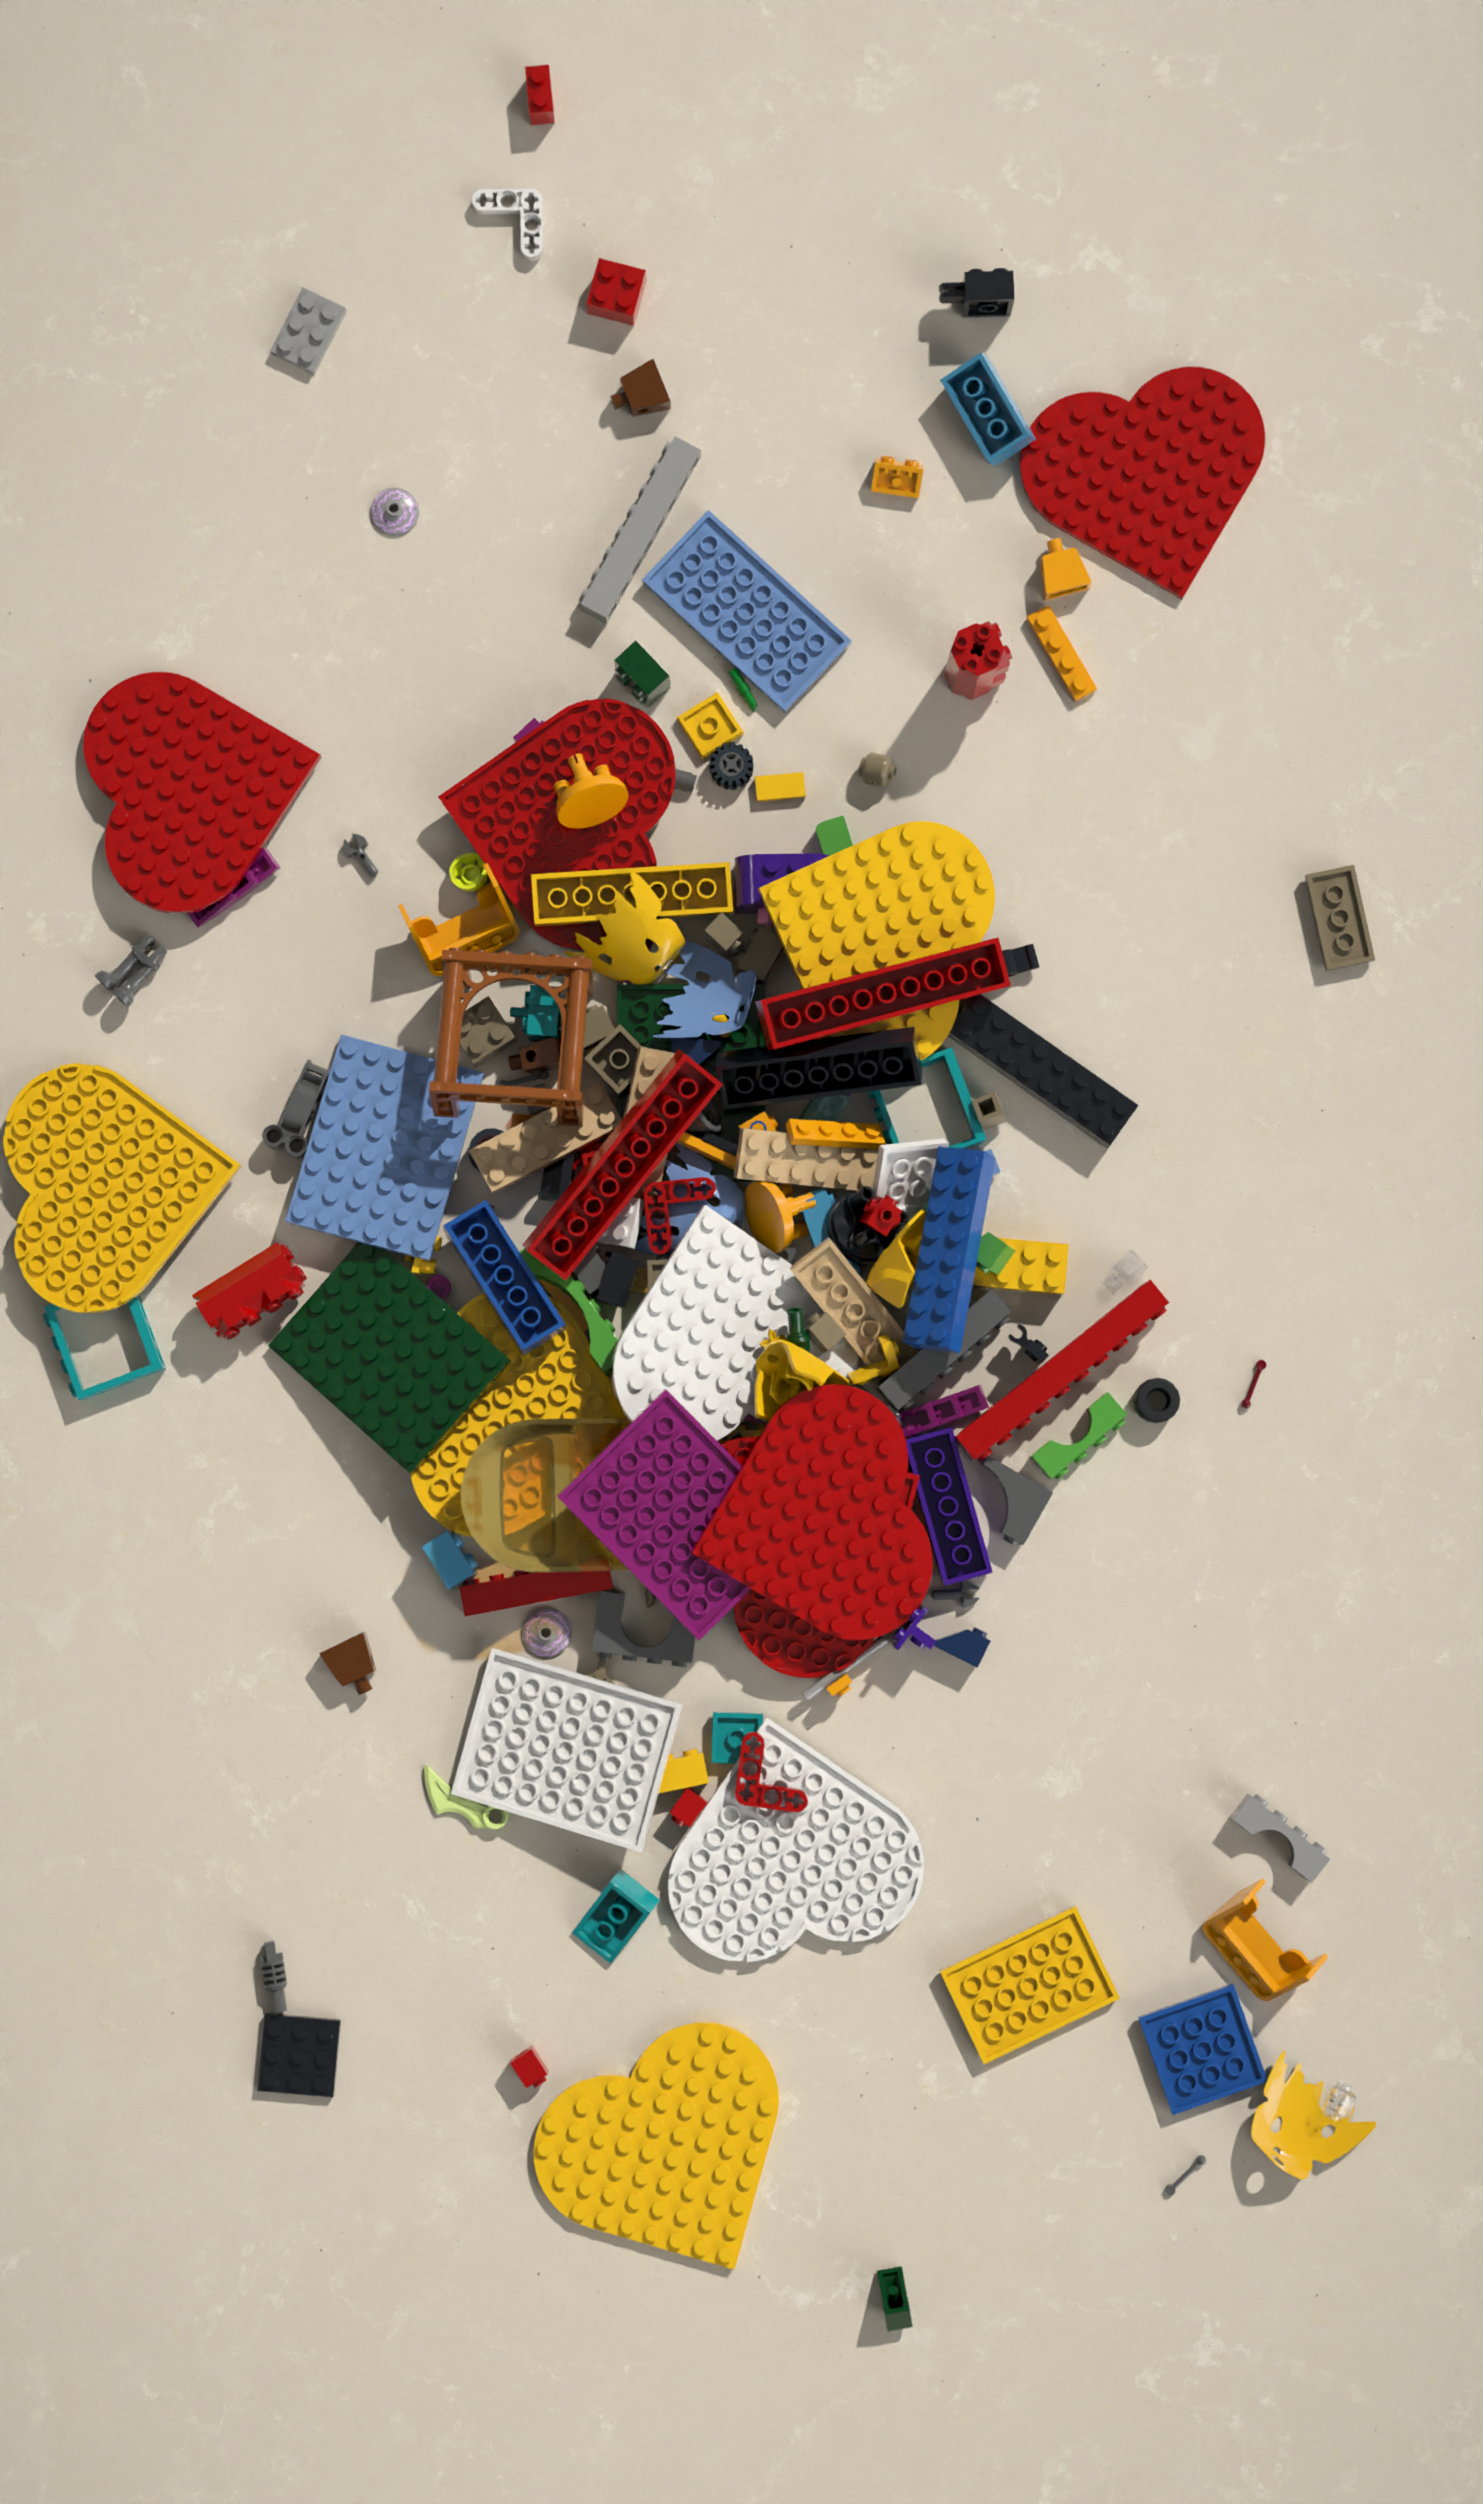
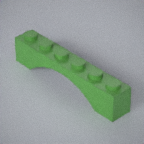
[520,1248,618,1377]

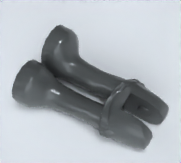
[95,936,167,1008]

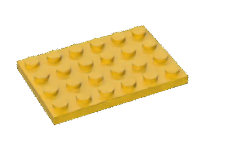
[940,1906,1120,2064]

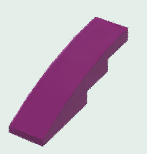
[187,848,281,928]
[894,1384,989,1438]

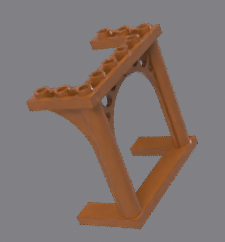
[429,948,594,1126]

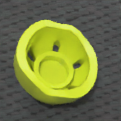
[449,853,488,892]

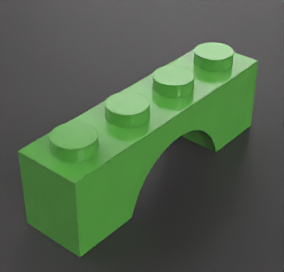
[921,1199,1016,1275]
[1030,1392,1127,1480]

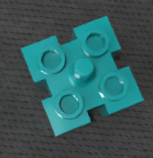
[510,985,563,1042]

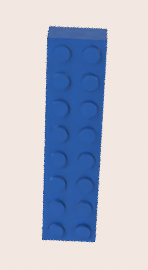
[903,1146,996,1354]

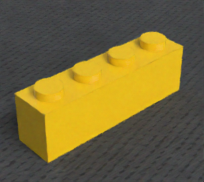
[658,1748,709,1794]

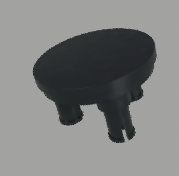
[826,1186,909,1264]

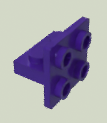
[892,1605,936,1650]

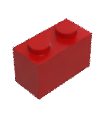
[525,64,555,125]

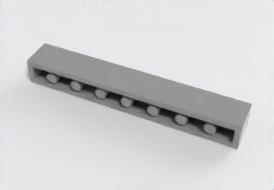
[579,436,701,624]

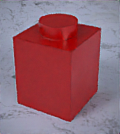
[669,1787,708,1828]
[510,2045,549,2089]

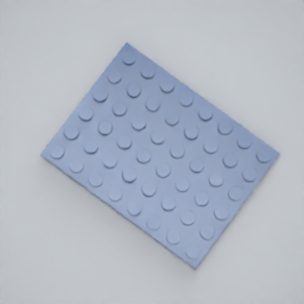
[285,1034,484,1262]

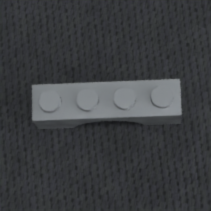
[1229,1794,1330,1883]

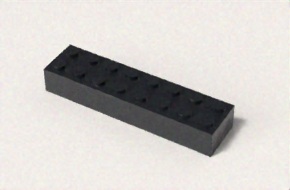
[948,994,1139,1148]
[715,1027,922,1110]

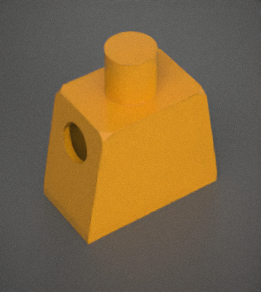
[1040,538,1092,601]

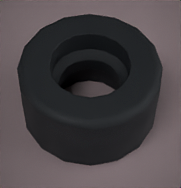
[1133,1378,1180,1423]

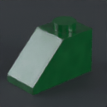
[877,2266,913,2332]

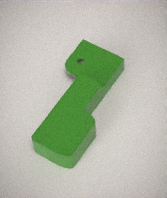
[815,816,853,855]

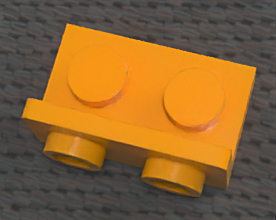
[871,456,924,499]

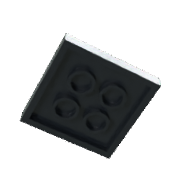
[258,2013,341,2097]

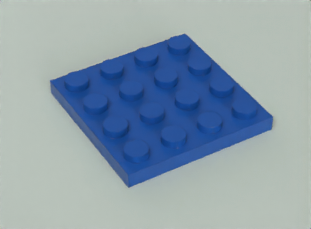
[1138,1984,1267,2115]

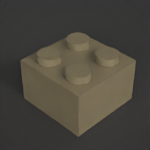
[460,996,517,1068]
[584,1024,642,1097]

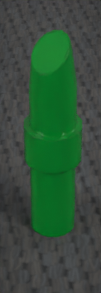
[728,668,757,712]

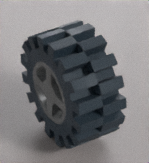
[709,742,754,790]

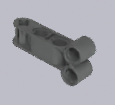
[262,1059,331,1159]

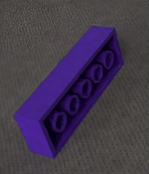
[906,1427,993,1586]

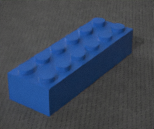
[443,1200,565,1356]

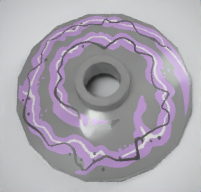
[371,488,419,536]
[522,1607,572,1658]

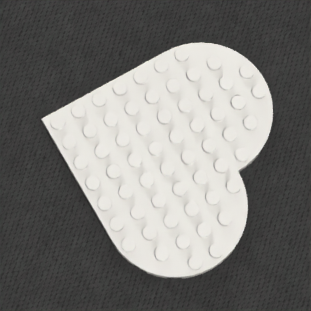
[612,1205,858,1440]
[668,1717,924,1962]

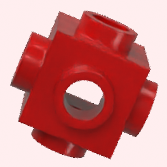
[860,1195,902,1236]

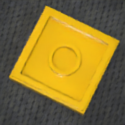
[676,692,744,760]

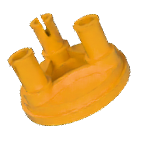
[553,754,629,828]
[745,1181,816,1253]

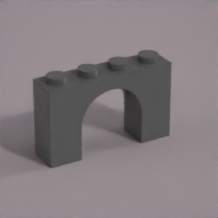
[592,1591,695,1667]

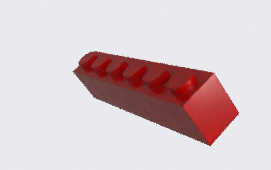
[459,1555,614,1617]

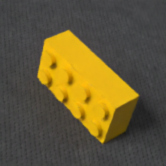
[972,1238,1069,1296]

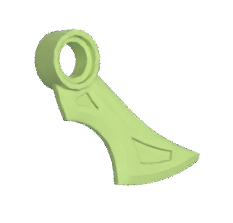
[424,1765,509,1829]

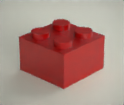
[586,258,647,326]

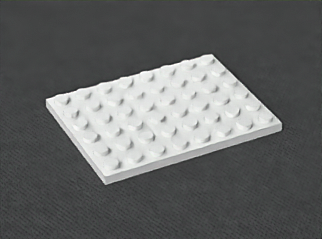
[451,1648,683,1852]

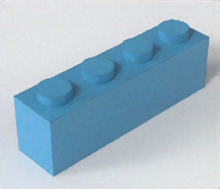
[798,1187,861,1276]

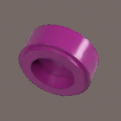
[426,1274,451,1299]

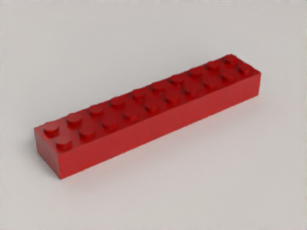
[755,938,1011,1050]
[522,1049,723,1281]
[955,1279,1169,1461]

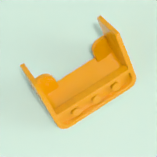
[398,863,520,976]
[1202,1878,1328,2001]

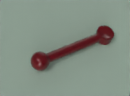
[1241,1360,1266,1409]

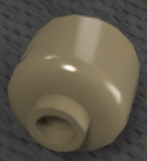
[859,753,897,787]

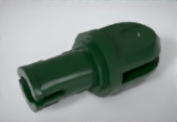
[784,1308,810,1353]

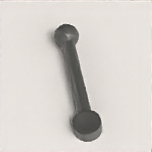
[499,1070,549,1086]
[1165,2155,1206,2196]

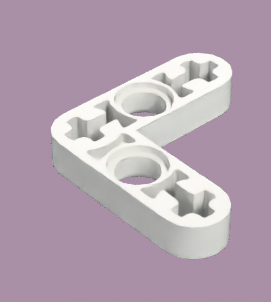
[472,189,543,262]

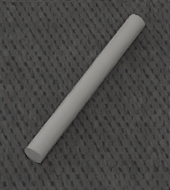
[802,1635,888,1701]

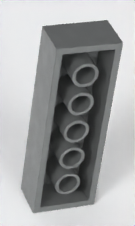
[877,1289,1012,1411]

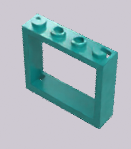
[867,1047,987,1149]
[43,1295,166,1401]

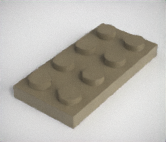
[1305,865,1375,971]

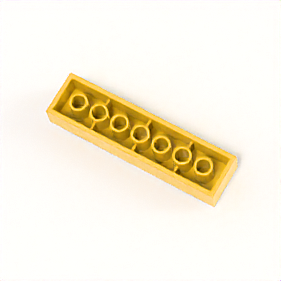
[531,862,733,926]

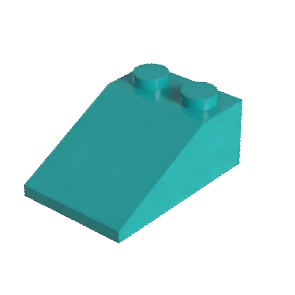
[572,1869,660,1964]

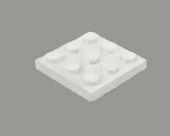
[872,1138,949,1213]

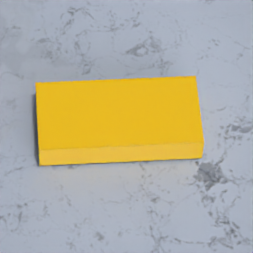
[755,772,806,802]

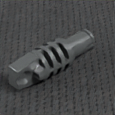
[260,1941,287,2013]

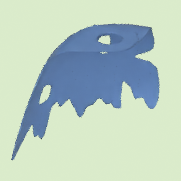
[653,940,756,1038]
[632,1142,745,1256]

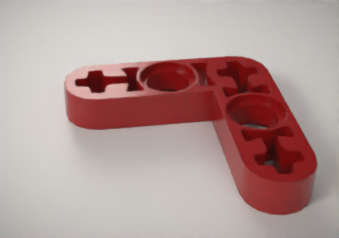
[644,1177,717,1255]
[735,1731,808,1812]

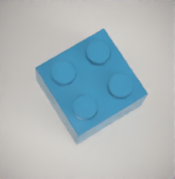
[422,1530,478,1589]

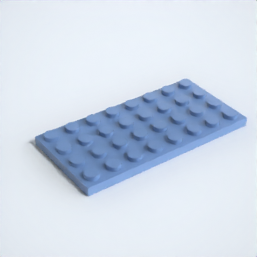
[642,510,851,713]

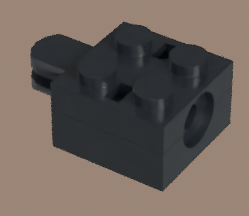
[939,268,1014,318]

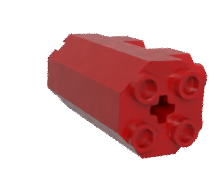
[944,621,1012,700]
[192,1242,307,1340]

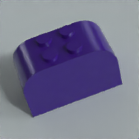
[735,853,830,914]

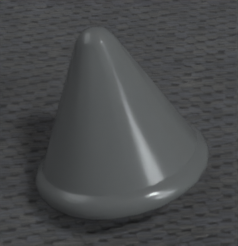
[685,1101,722,1134]

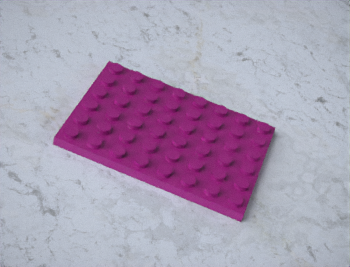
[557,1389,751,1640]

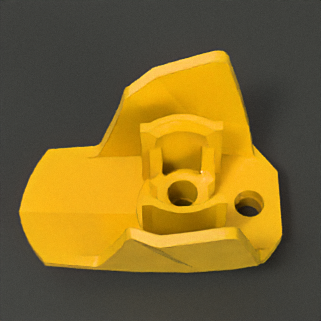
[866,1210,926,1308]
[754,1339,850,1421]

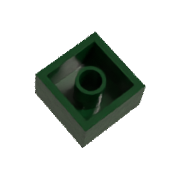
[614,640,670,707]

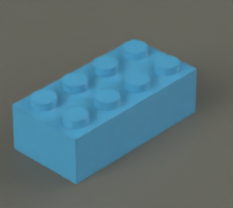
[940,352,1036,467]

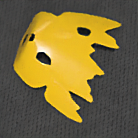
[564,872,686,984]
[1251,2051,1376,2180]

